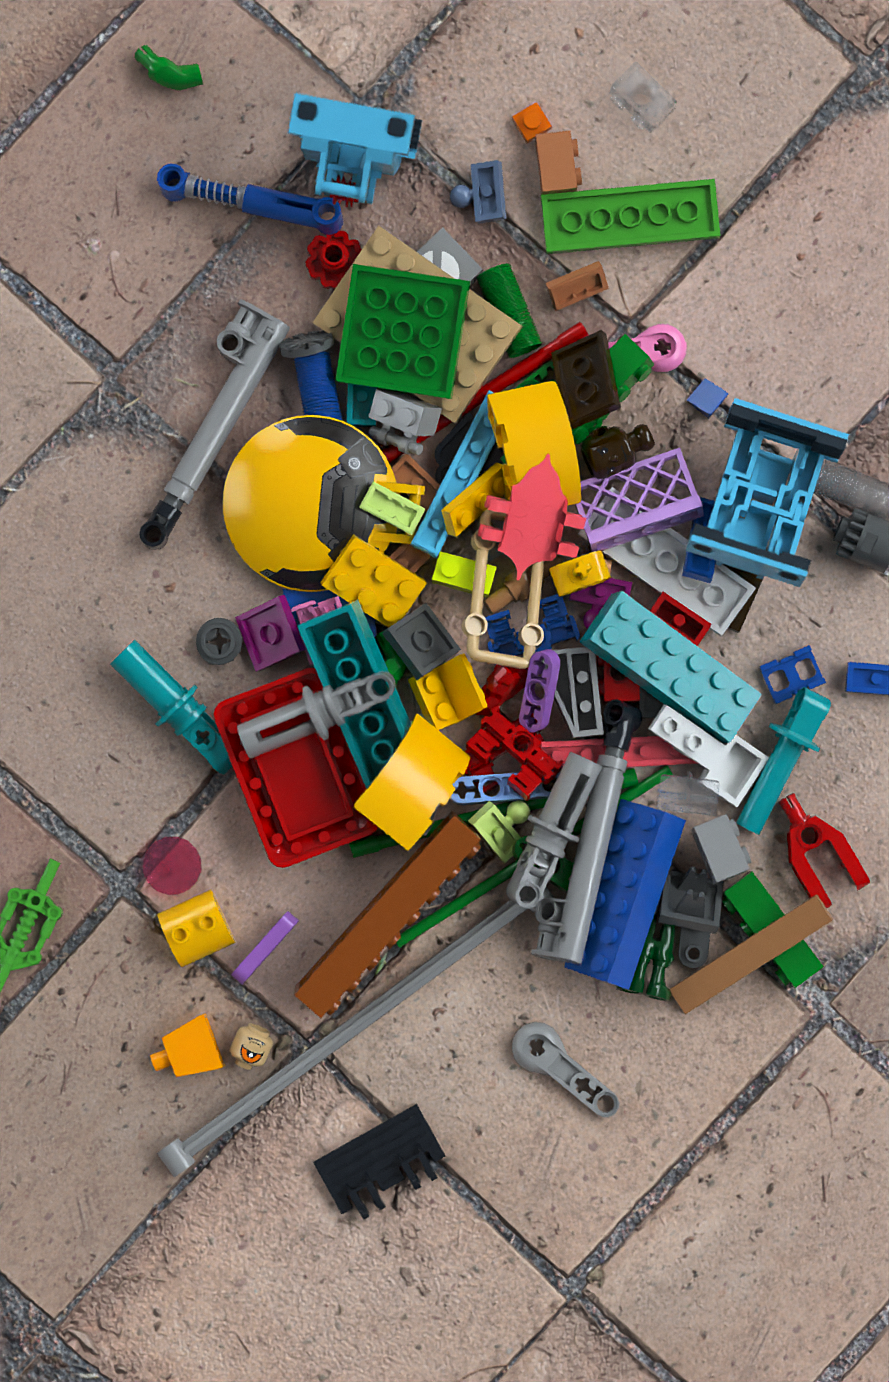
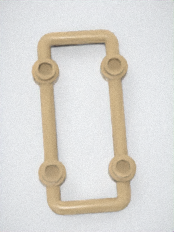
[462,509,545,669]

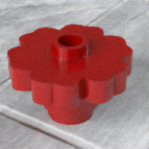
[305,231,362,290]

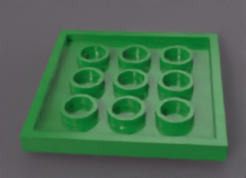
[335,264,470,399]

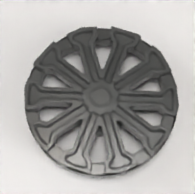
[279,330,335,358]

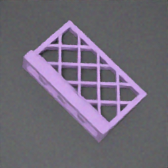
[575,448,704,552]

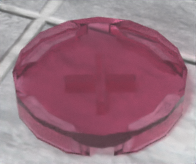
[143,837,202,895]

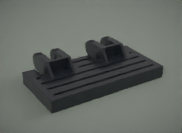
[313,1103,446,1219]

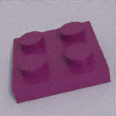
[235,595,306,672]

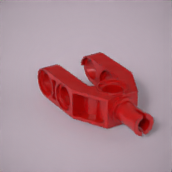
[778,793,870,908]

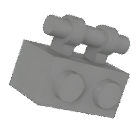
[369,389,442,455]
[691,814,751,885]

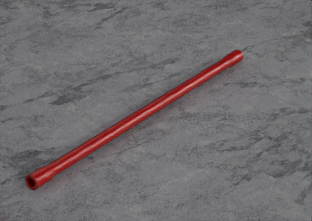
[382,322,589,463]

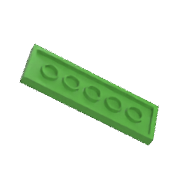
[541,179,721,254]

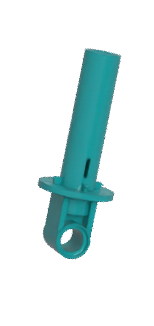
[736,687,831,835]

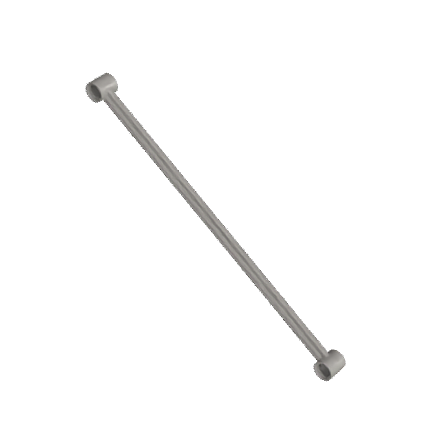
[157,886,554,1177]

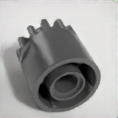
[833,508,889,573]

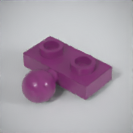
[569,578,632,629]

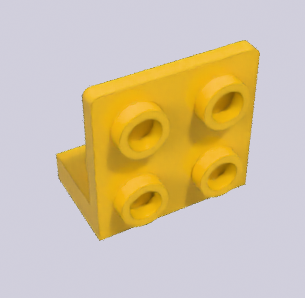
[408,653,487,730]

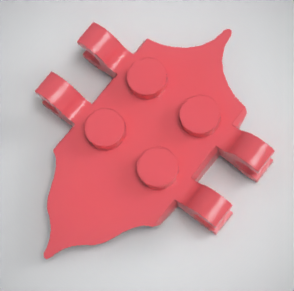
[477,454,586,580]

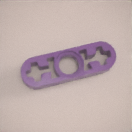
[519,649,560,733]
[231,911,299,985]

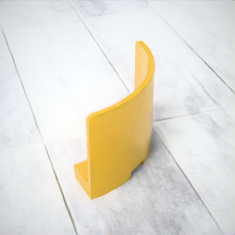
[487,381,581,506]
[355,714,470,851]

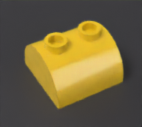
[157,889,236,967]

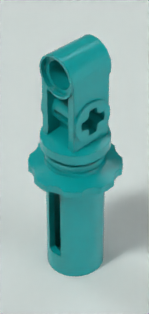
[110,639,232,775]

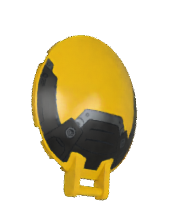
[223,415,425,592]

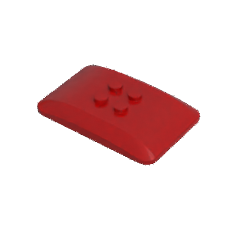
[213,667,378,868]

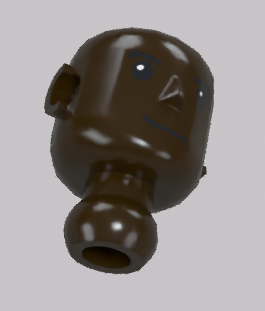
[581,424,655,479]

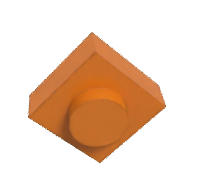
[512,102,552,143]

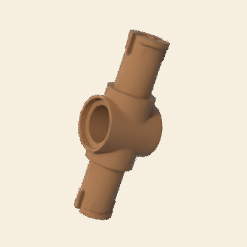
[483,554,563,615]

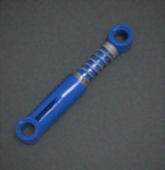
[157,164,343,235]

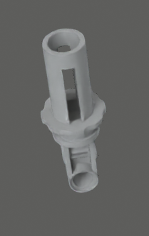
[237,671,396,758]
[506,751,602,909]

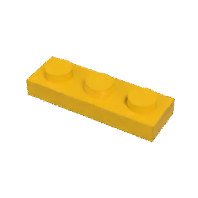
[441,463,505,537]

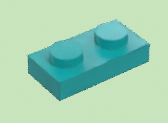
[347,383,377,427]

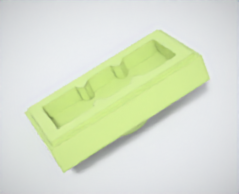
[359,481,425,535]

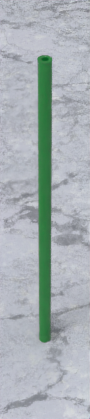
[396,765,673,948]

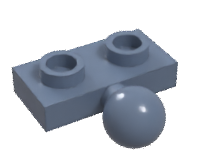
[450,160,507,224]

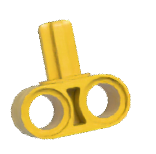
[549,550,611,597]

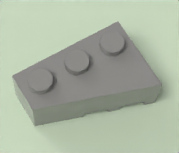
[535,647,603,739]

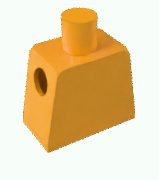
[150,1013,225,1077]

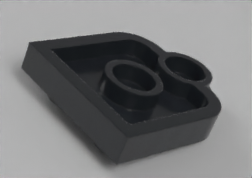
[435,413,504,485]

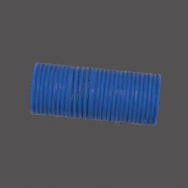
[294,352,343,421]

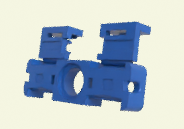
[485,594,580,666]

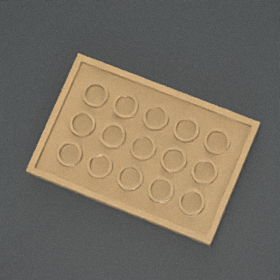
[313,225,523,423]

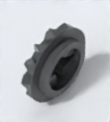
[196,618,243,665]

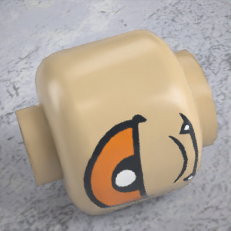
[230,1023,273,1070]

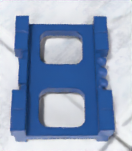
[759,645,826,704]

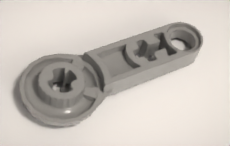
[512,1022,619,1117]

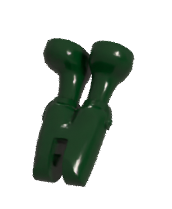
[616,914,675,1001]

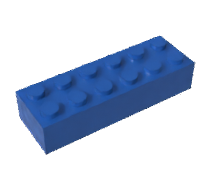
[564,799,686,990]

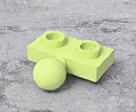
[468,800,530,863]

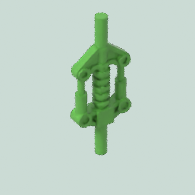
[0,858,63,993]

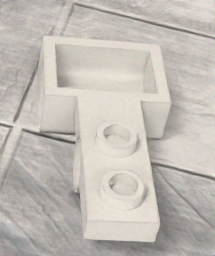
[648,705,769,807]

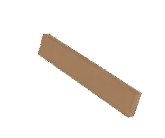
[670,894,833,1014]

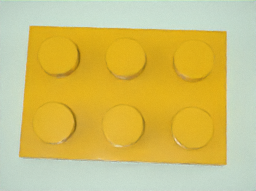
[320,534,427,628]

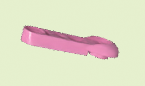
[608,324,687,372]

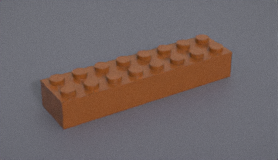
[294,811,481,1018]

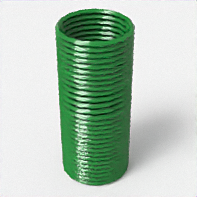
[476,263,542,358]

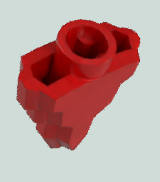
[475,655,529,716]

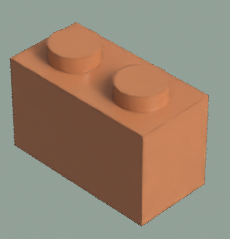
[535,130,582,195]

